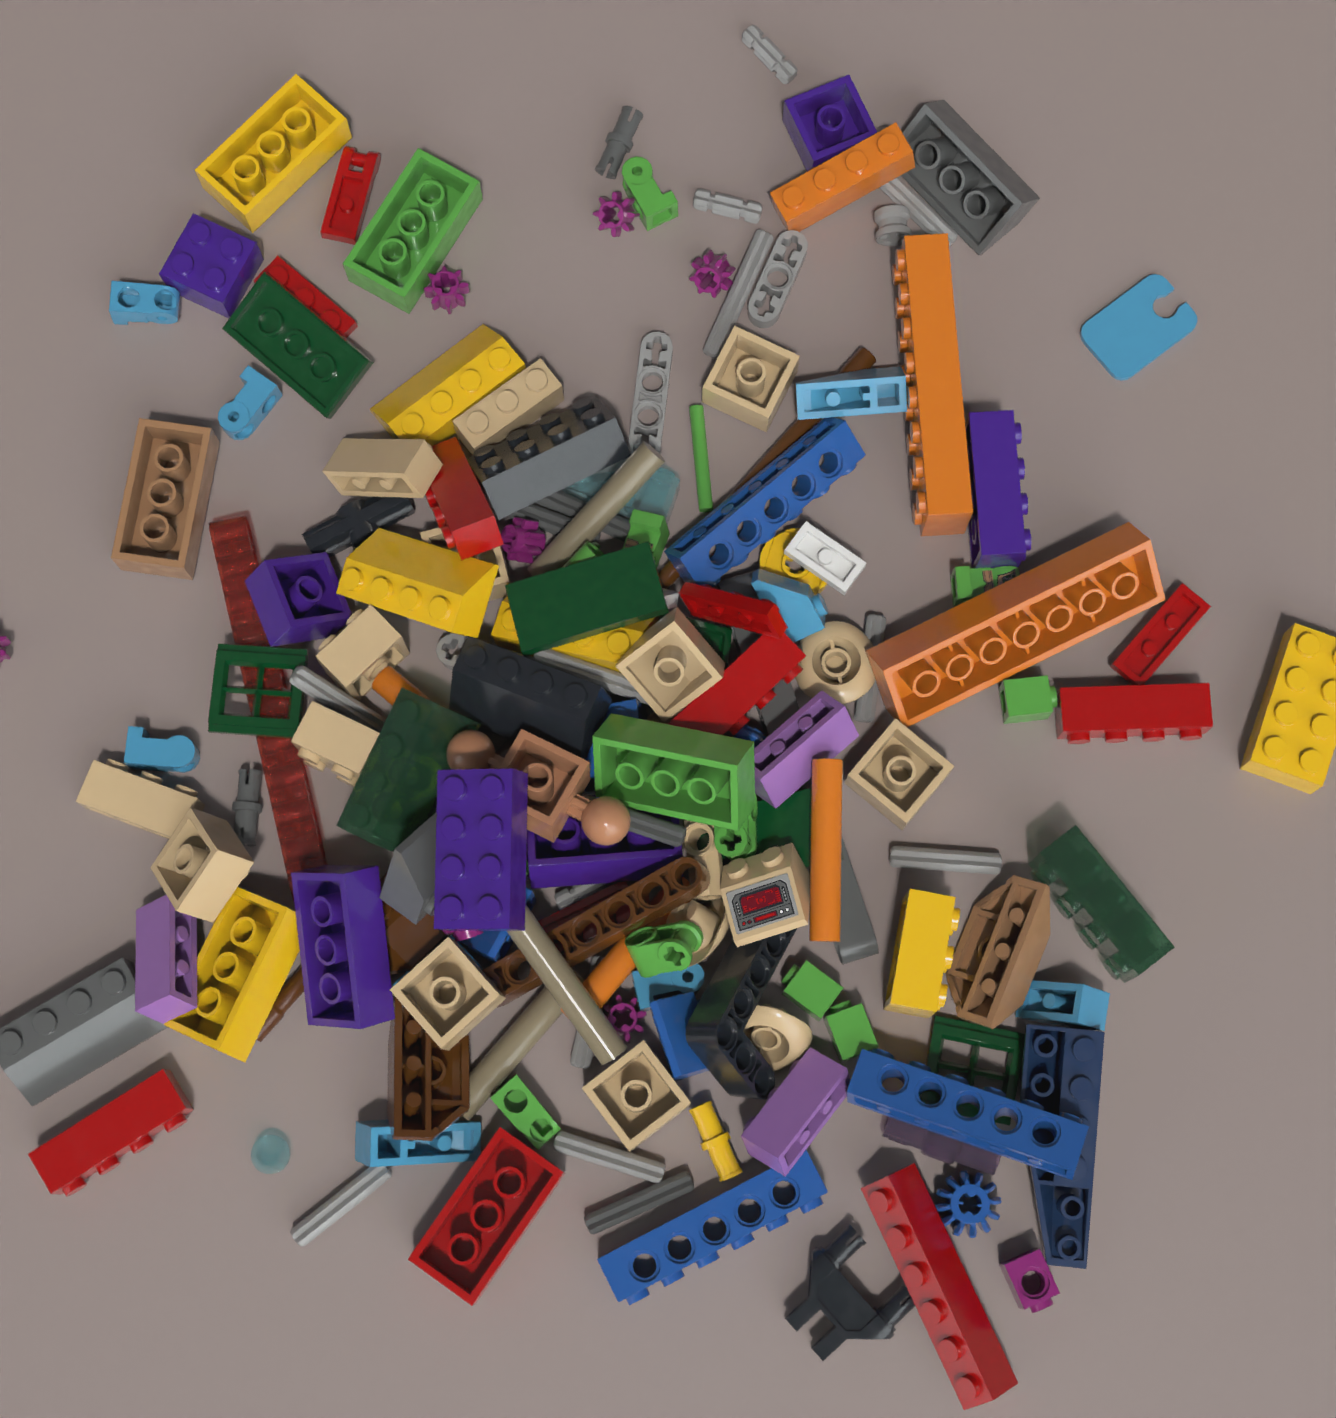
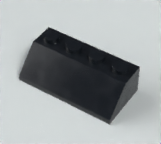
[448,636,612,760]

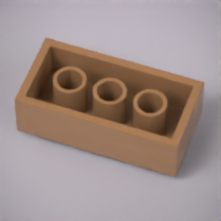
[111,418,220,580]

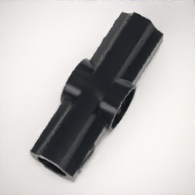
[302,497,415,558]

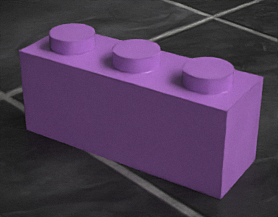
[754,690,859,809]
[135,895,197,1024]
[741,1048,851,1177]

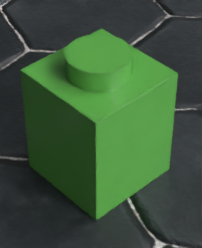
[998,675,1057,724]
[781,960,843,1022]
[824,1000,879,1063]

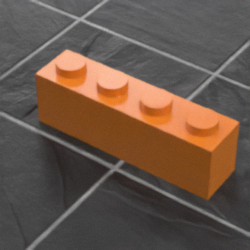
[770,122,915,232]

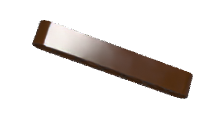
[482,857,711,1008]

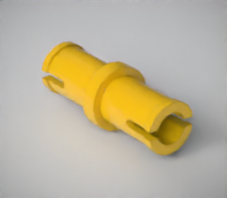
[689,1100,743,1182]

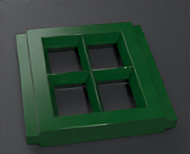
[208,644,308,738]
[920,1016,1025,1126]

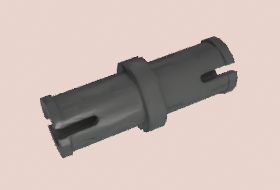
[595,106,643,179]
[232,769,263,847]

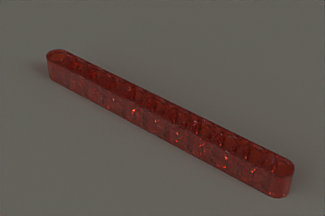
[209,514,328,901]

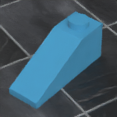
[795,366,907,420]
[355,1120,481,1167]

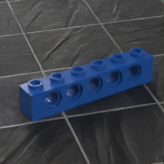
[664,417,866,587]
[847,1048,1089,1180]
[597,1150,828,1305]

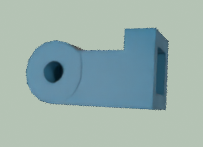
[109,281,180,325]
[218,365,283,440]
[124,726,200,773]
[631,964,704,1012]

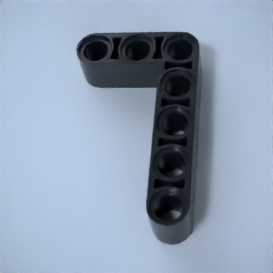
[686,928,797,1100]

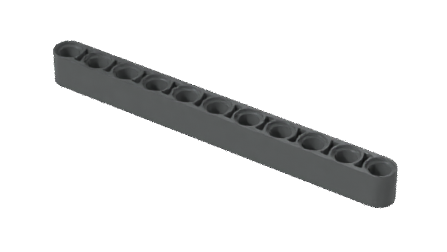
[717,572,879,965]

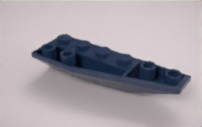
[1020,1024,1105,1269]

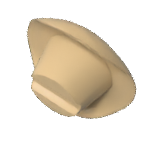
[795,621,876,704]
[666,898,729,967]
[743,1004,812,1071]

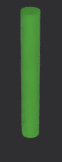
[689,405,713,513]

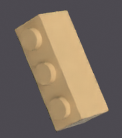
[452,358,564,456]
[323,438,443,498]
[76,758,205,839]

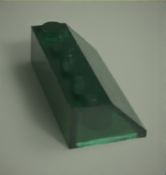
[336,688,481,852]

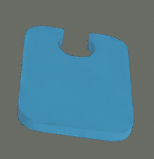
[1080,274,1198,381]

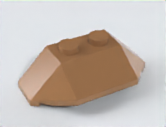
[946,875,1051,1029]

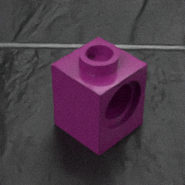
[999,1248,1060,1313]

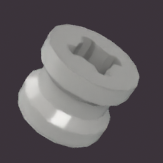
[874,205,912,246]

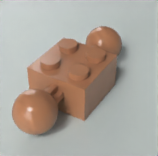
[446,729,631,846]

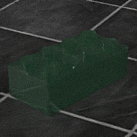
[1029,825,1175,983]

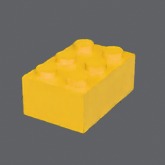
[883,888,960,1018]

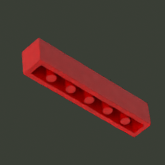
[861,1163,1018,1410]

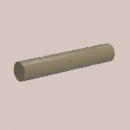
[527,441,665,576]
[506,905,627,1065]
[463,969,585,1121]

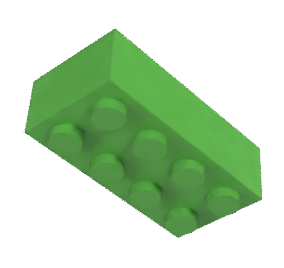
[343,148,483,314]
[592,713,755,831]

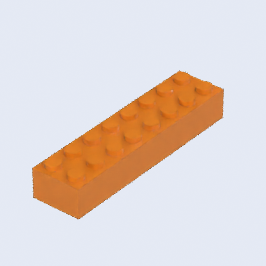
[892,233,973,536]
[866,522,1166,727]

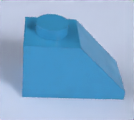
[751,569,829,642]
[1015,980,1110,1031]

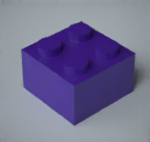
[782,75,877,172]
[159,213,264,318]
[245,552,352,647]

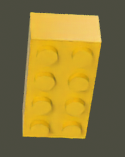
[195,74,352,233]
[1240,623,1336,794]
[164,887,300,1062]

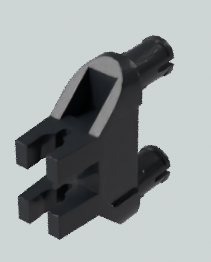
[785,1224,915,1361]

